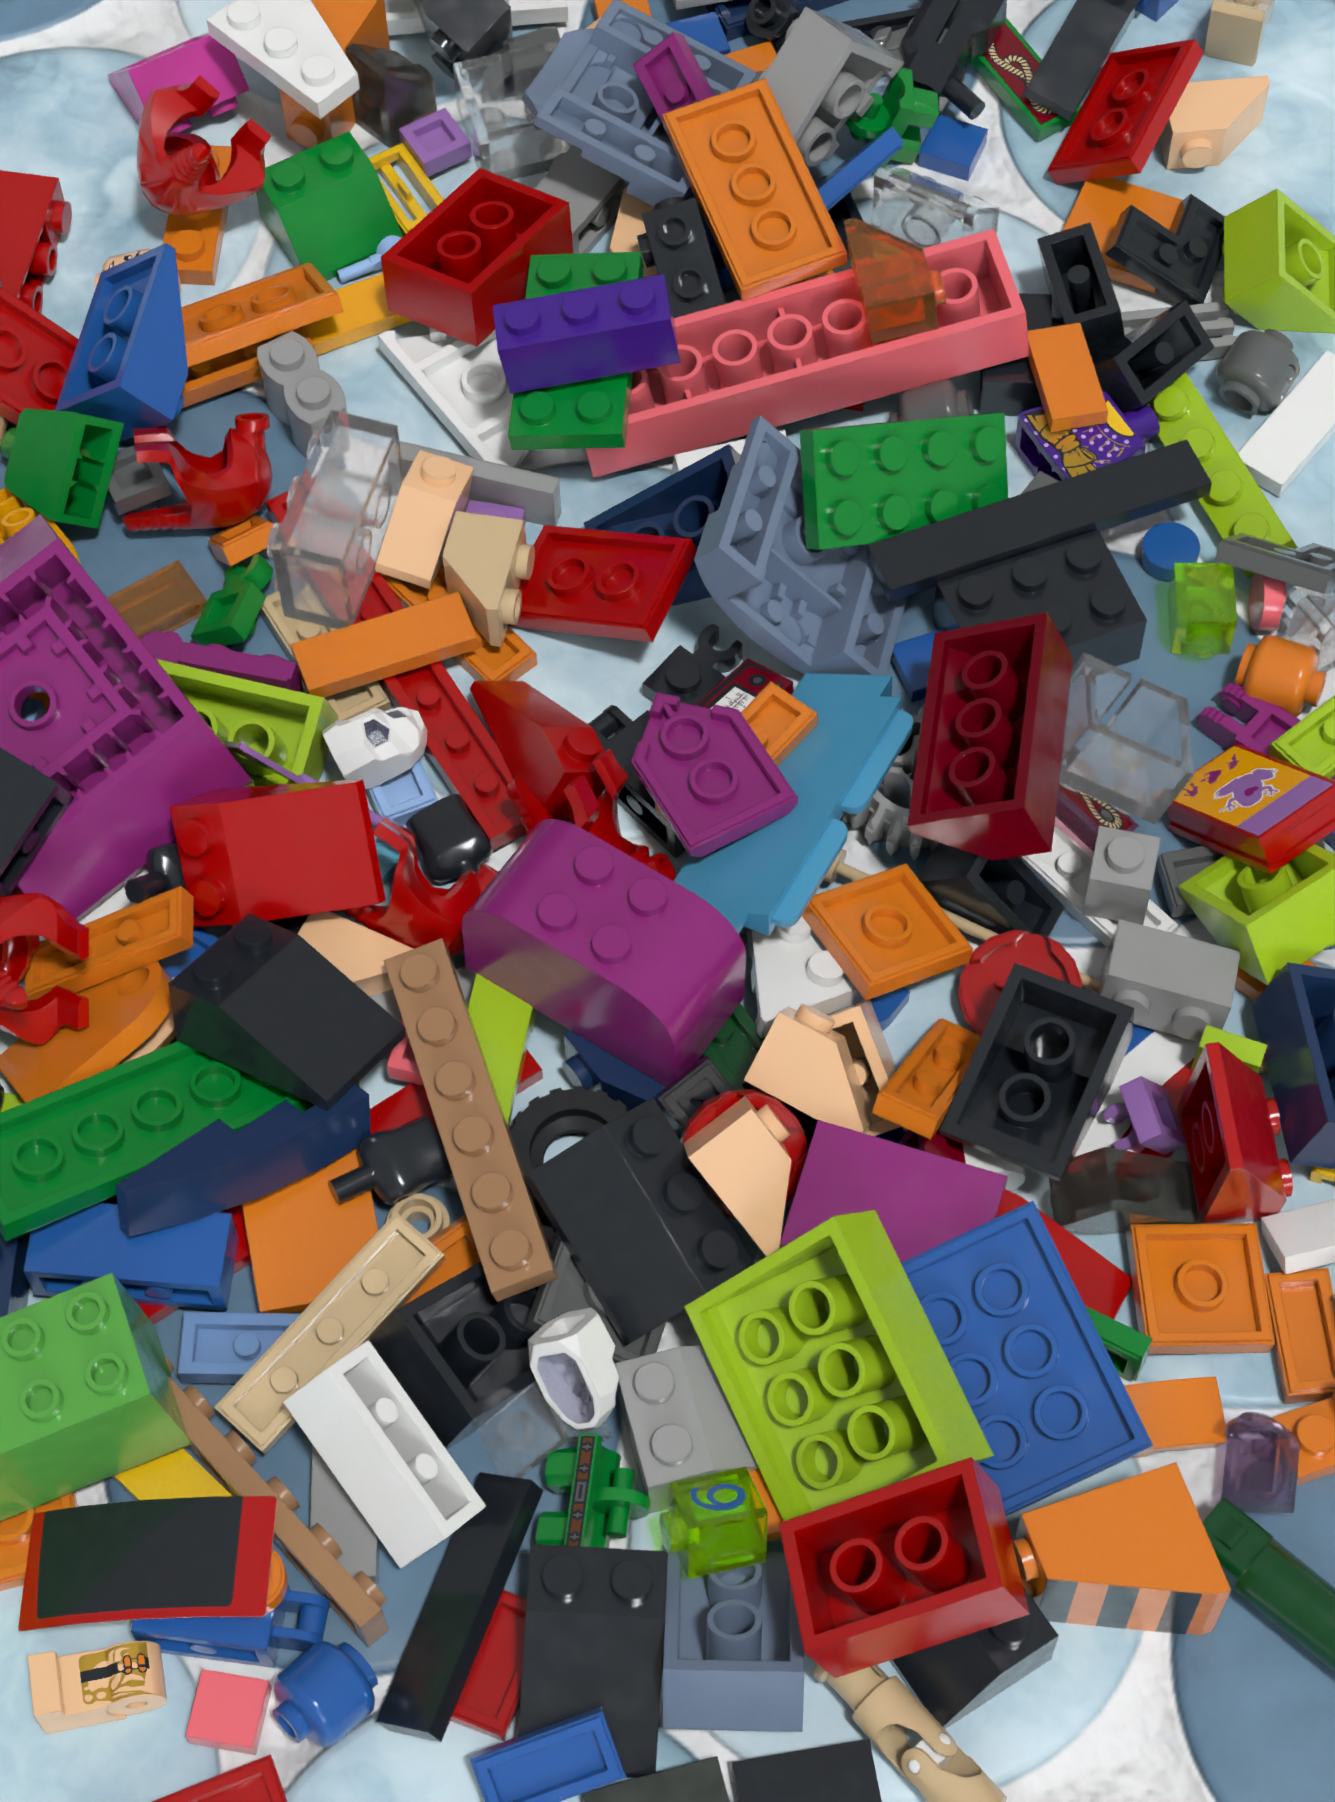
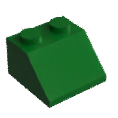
[256,131,403,281]

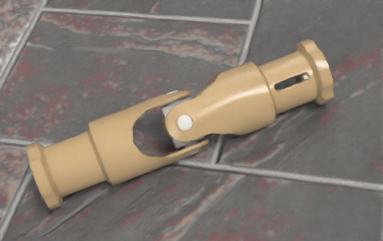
[813,1664,1007,1802]

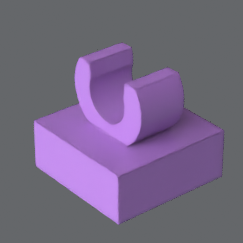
[1103,1076,1187,1155]

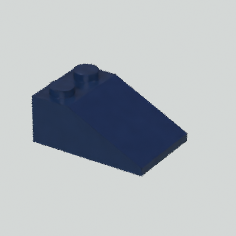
[584,444,741,606]

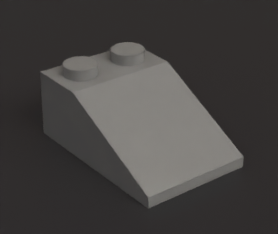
[614,1345,759,1514]

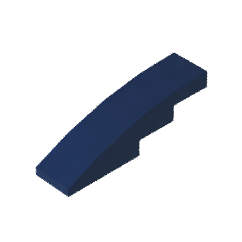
[116,1084,371,1237]

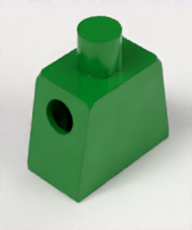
[1,408,124,529]

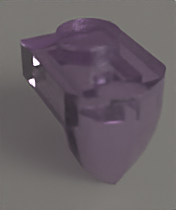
[1221,1412,1300,1513]

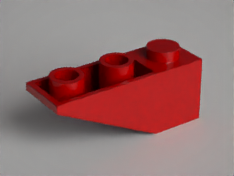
[0,170,72,313]

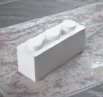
[283,1340,486,1569]

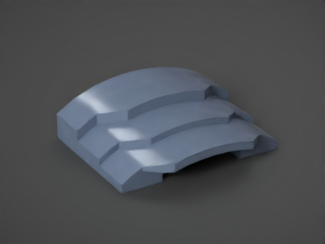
[522,0,757,206]
[694,415,908,675]

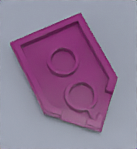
[631,692,798,857]

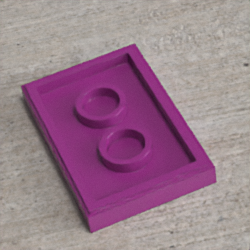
[780,1120,1008,1263]

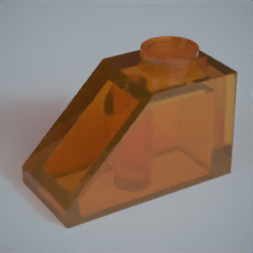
[844,218,946,344]

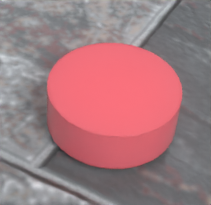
[1248,573,1287,631]

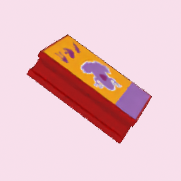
[1157,743,1335,875]

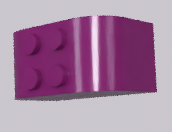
[462,819,746,1087]

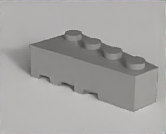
[692,7,904,203]

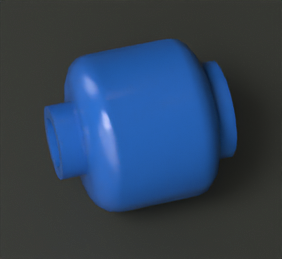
[273,1641,378,1747]

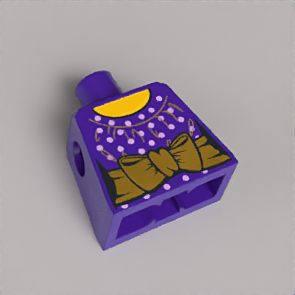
[1014,391,1160,481]

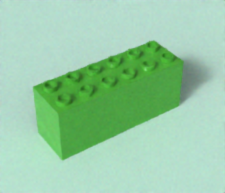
[0,1273,191,1522]

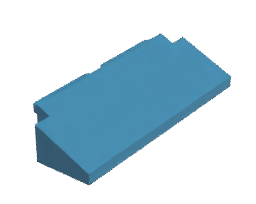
[674,673,913,936]

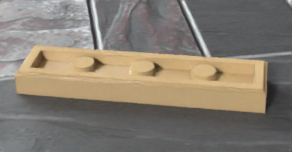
[214,1211,446,1455]

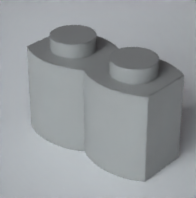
[257,331,353,465]

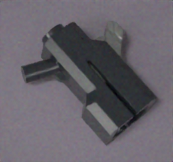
[872,0,1007,120]

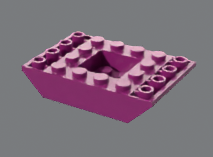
[0,514,254,921]

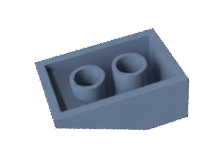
[663,1521,805,1732]

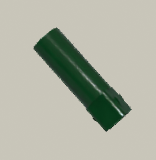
[1202,1497,1335,1673]

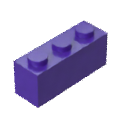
[493,274,681,394]

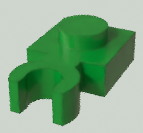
[191,553,273,646]

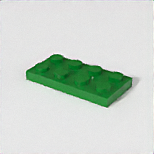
[508,252,644,450]
[800,413,1008,550]

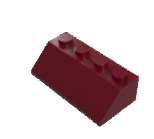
[907,612,1073,860]

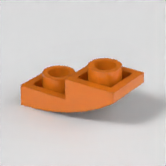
[1124,1376,1229,1458]

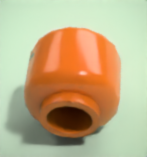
[1234,635,1327,718]

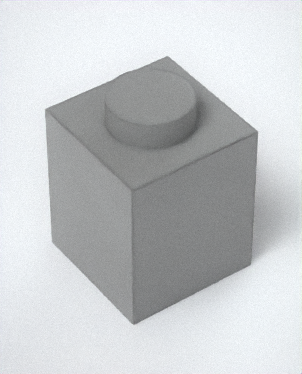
[1082,826,1161,925]

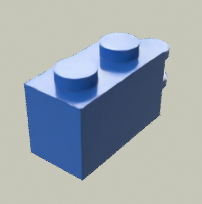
[131,1584,330,1668]

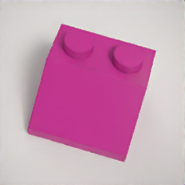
[108,33,250,133]

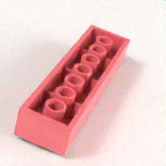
[585,229,1029,478]

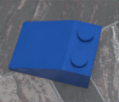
[55,243,188,442]

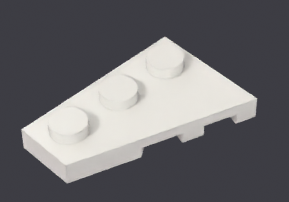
[206,0,360,119]

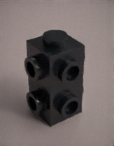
[637,197,728,318]

